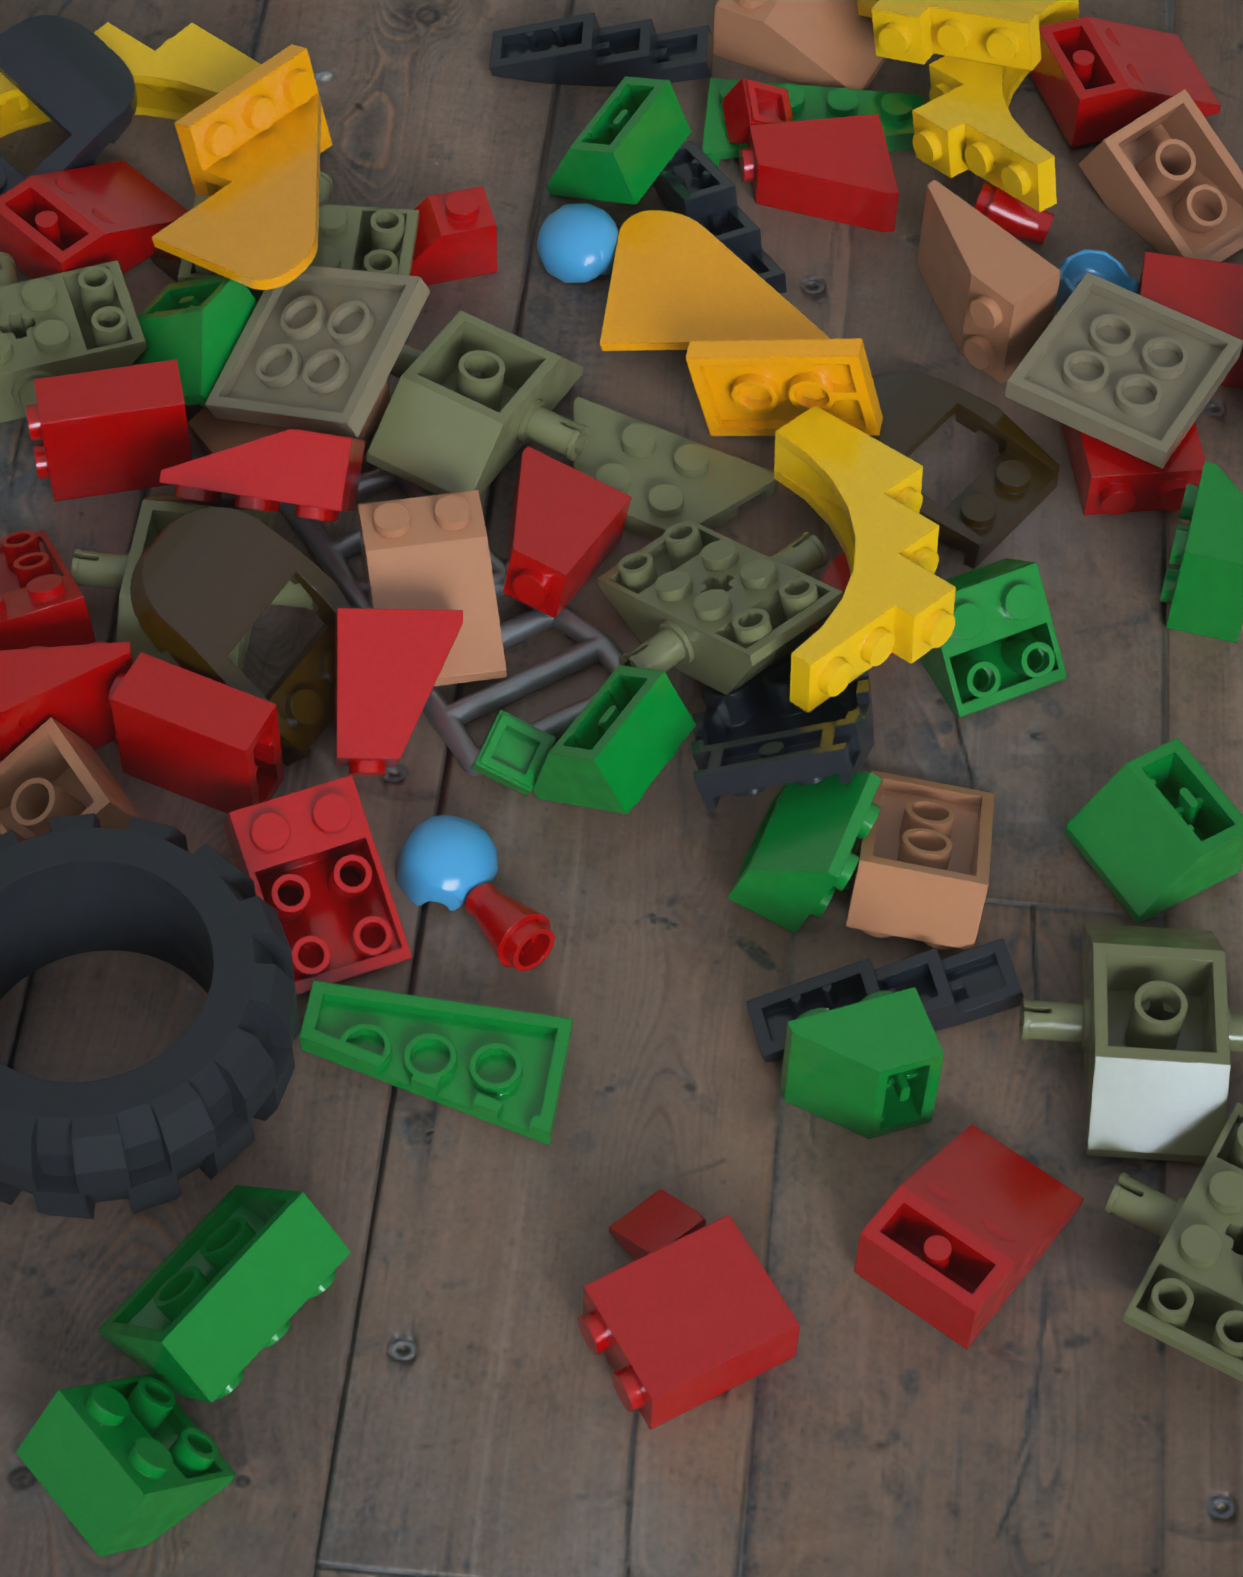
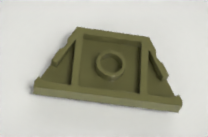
[573,396,778,541]

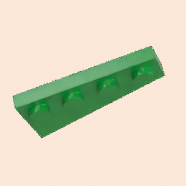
[702,78,924,167]
[299,980,573,1146]

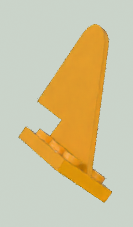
[152,44,332,290]
[600,210,883,436]

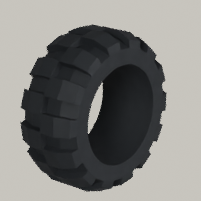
[0,813,300,1219]

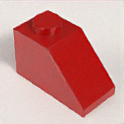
[410,186,497,286]

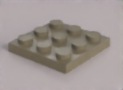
[205,265,431,437]
[1005,272,1243,469]

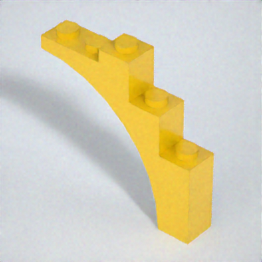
[857,0,1041,71]
[912,0,1079,212]
[0,22,261,138]
[774,405,956,713]

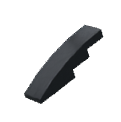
[489,12,714,87]
[653,141,787,294]
[746,938,1025,1062]

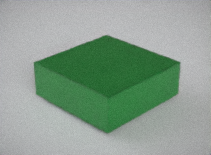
[470,710,556,796]

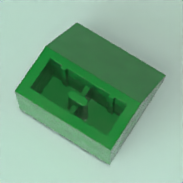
[546,76,691,205]
[134,275,258,406]
[1160,462,1243,643]
[919,558,1067,718]
[532,665,696,814]
[1064,738,1243,924]
[727,772,882,934]
[780,987,944,1139]
[15,1374,236,1557]

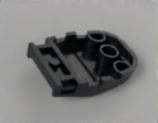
[0,15,137,196]
[691,643,874,810]

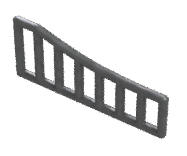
[280,432,624,776]

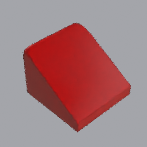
[722,78,793,144]
[608,1189,706,1261]

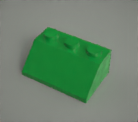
[97,1185,351,1403]

